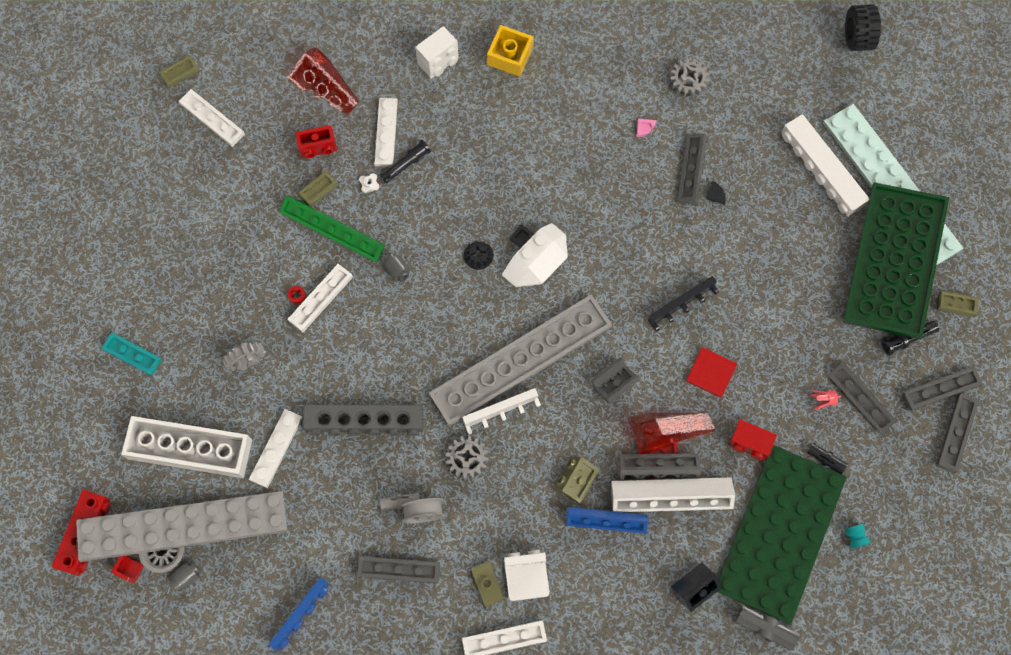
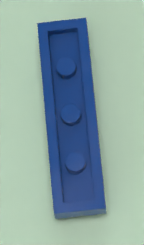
[566,507,649,534]
[268,577,329,651]

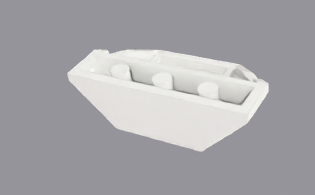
[502,223,568,287]

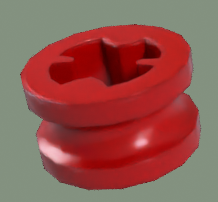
[288,286,306,305]

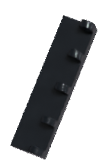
[648,276,719,332]

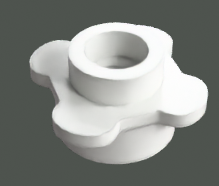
[359,173,379,193]

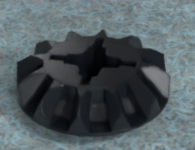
[464,241,494,270]

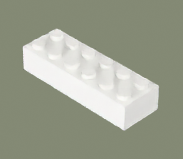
[121,416,252,478]

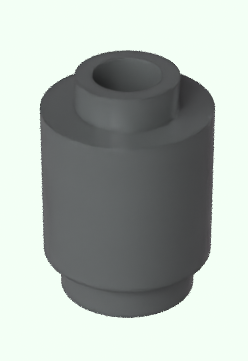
[383,254,410,282]
[169,561,200,592]

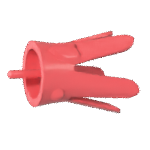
[810,390,841,410]

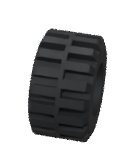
[845,4,881,51]

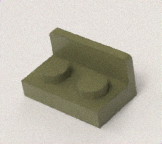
[554,456,600,504]

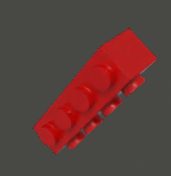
[51,490,111,577]

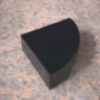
[706,181,726,205]

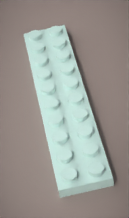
[823,104,964,266]

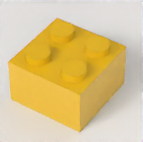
[487,25,534,77]

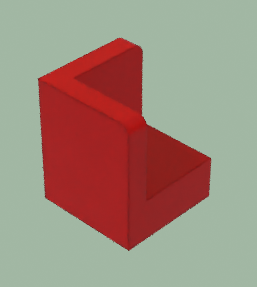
[110,556,144,584]

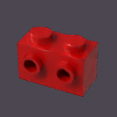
[295,125,338,158]
[728,419,777,461]

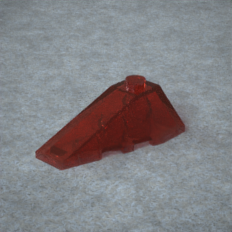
[287,47,359,115]
[628,413,715,452]

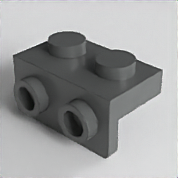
[591,357,639,404]

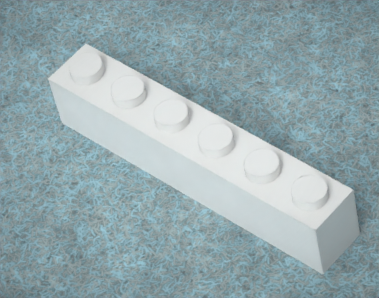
[782,114,870,217]
[611,478,735,512]

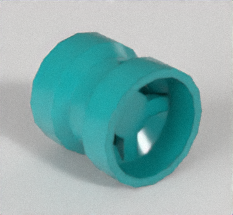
[845,524,871,549]

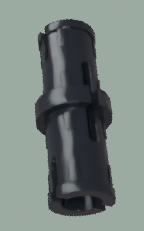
[807,443,848,474]

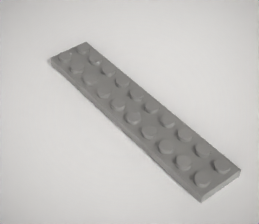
[429,295,612,427]
[76,491,288,562]

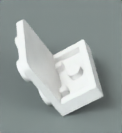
[504,550,549,601]

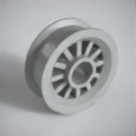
[400,498,446,524]
[139,547,185,573]

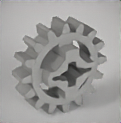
[670,58,710,97]
[222,342,266,371]
[446,436,489,480]

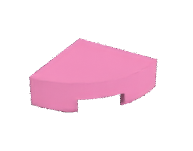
[636,118,656,137]

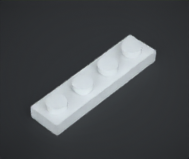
[178,89,245,147]
[375,98,398,167]
[287,264,353,333]
[249,409,303,488]
[462,620,547,655]

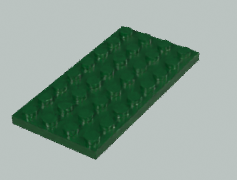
[843,182,950,340]
[717,445,847,625]

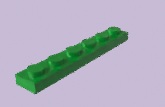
[279,195,385,262]

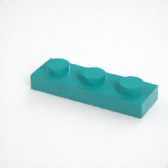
[101,332,162,376]

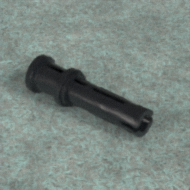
[380,139,431,184]
[881,321,939,356]

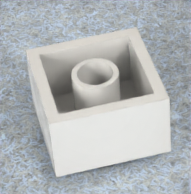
[415,26,459,79]

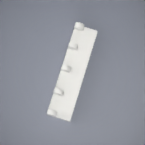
[462,388,541,435]

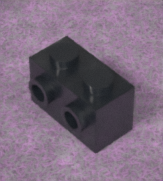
[671,562,723,612]

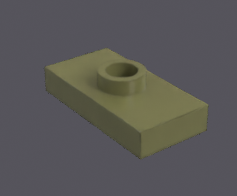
[159,55,200,88]
[298,171,338,207]
[937,291,979,318]
[471,561,504,607]

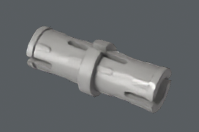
[379,492,420,511]

